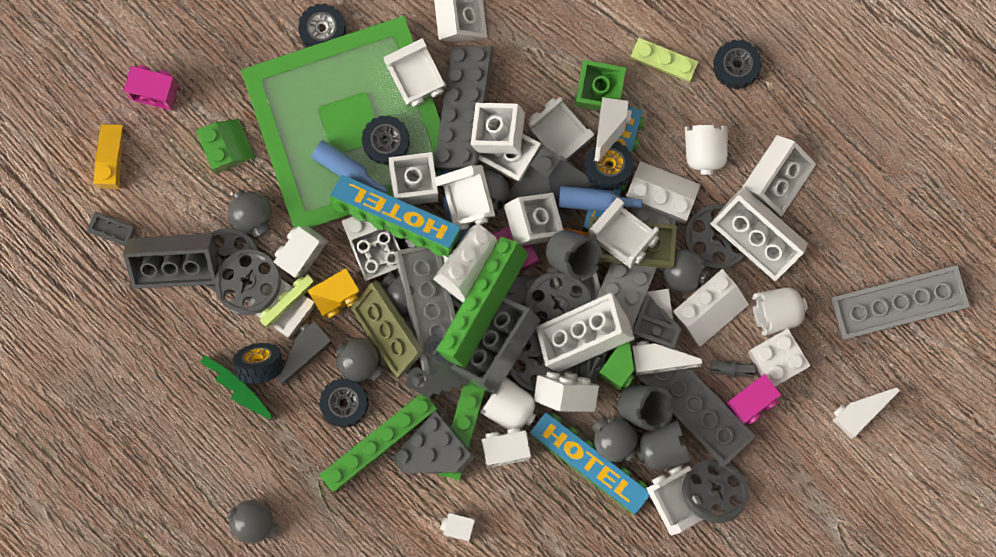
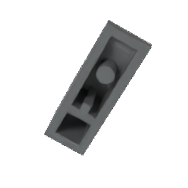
[278,321,333,386]

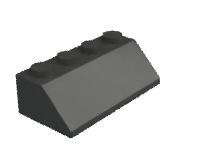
[123,234,217,289]
[451,298,541,395]

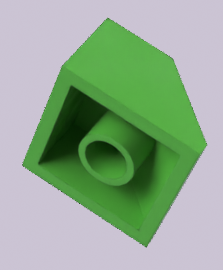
[574,60,626,111]
[196,119,255,175]
[598,342,634,391]

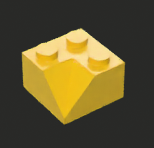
[308,268,361,319]

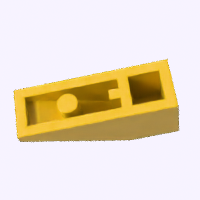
[94,124,123,189]

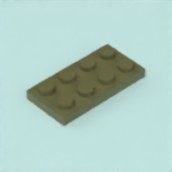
[587,216,677,269]
[351,281,424,378]

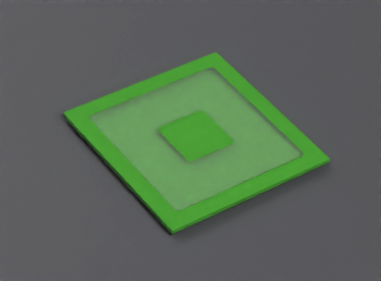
[241,16,454,228]

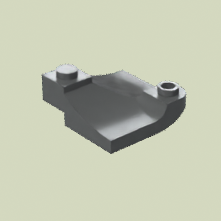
[509,145,594,228]

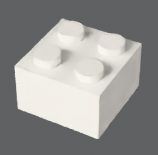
[471,103,525,154]
[389,152,438,205]
[504,193,563,246]
[274,226,328,277]
[748,328,810,387]
[534,372,599,412]
[482,428,531,468]

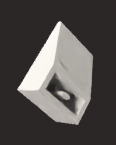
[342,217,400,281]

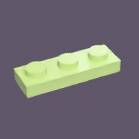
[630,38,698,83]
[260,275,315,329]

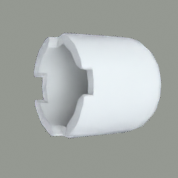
[685,125,728,175]
[753,287,808,336]
[480,377,536,430]

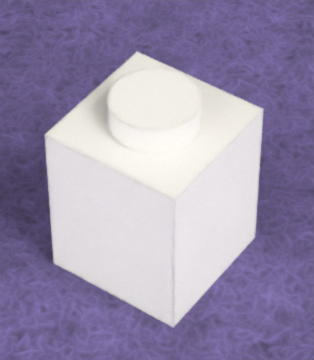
[440,513,475,542]

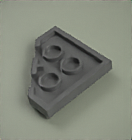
[392,411,475,475]

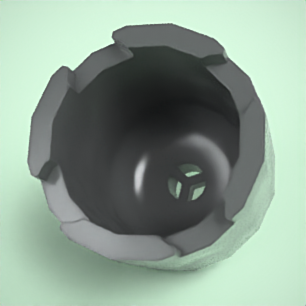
[546,230,602,280]
[617,384,673,431]
[636,421,691,471]

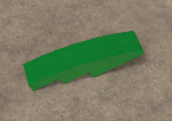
[200,355,273,421]

